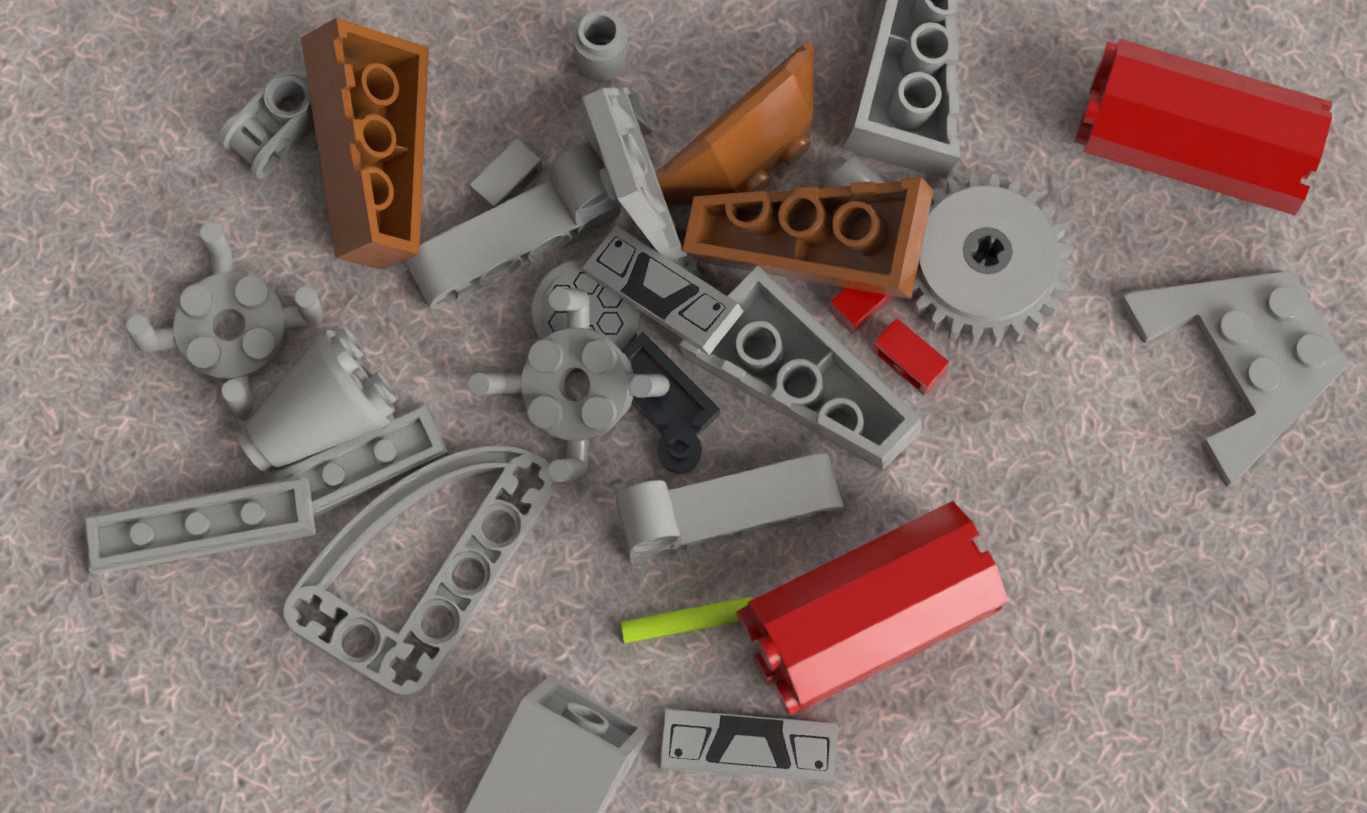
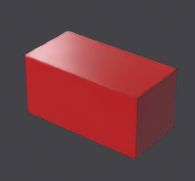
[829,288,895,334]
[872,318,950,395]

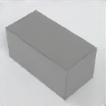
[469,138,543,210]

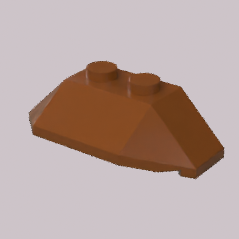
[655,40,814,205]

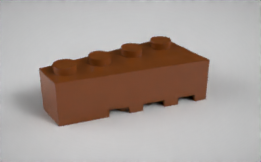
[301,18,429,269]
[682,177,934,299]

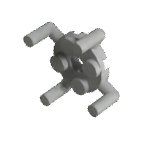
[126,222,324,418]
[468,288,669,482]

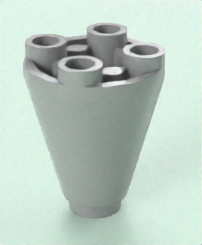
[237,327,398,471]

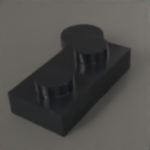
[621,332,720,474]

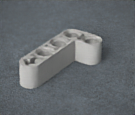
[405,143,621,310]
[616,453,845,565]

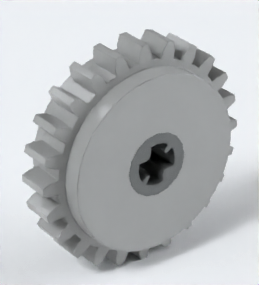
[912,174,1074,347]

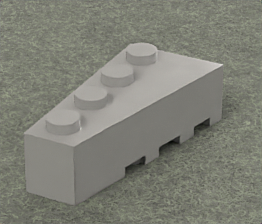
[842,0,960,178]
[679,266,922,471]

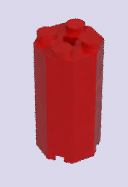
[1074,38,1332,215]
[736,501,1008,715]

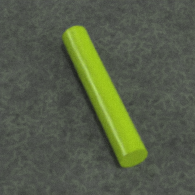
[620,596,753,644]

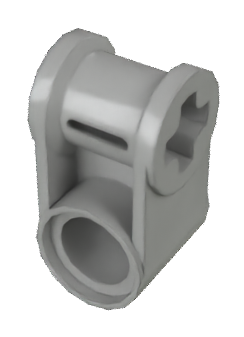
[218,71,314,179]

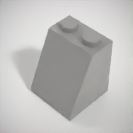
[464,675,651,813]

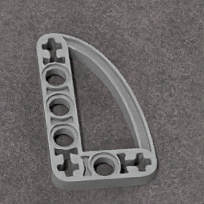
[284,446,554,699]

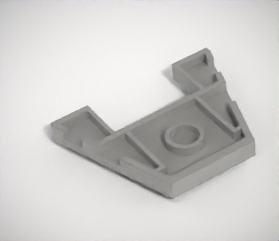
[582,86,704,279]
[1121,270,1349,487]

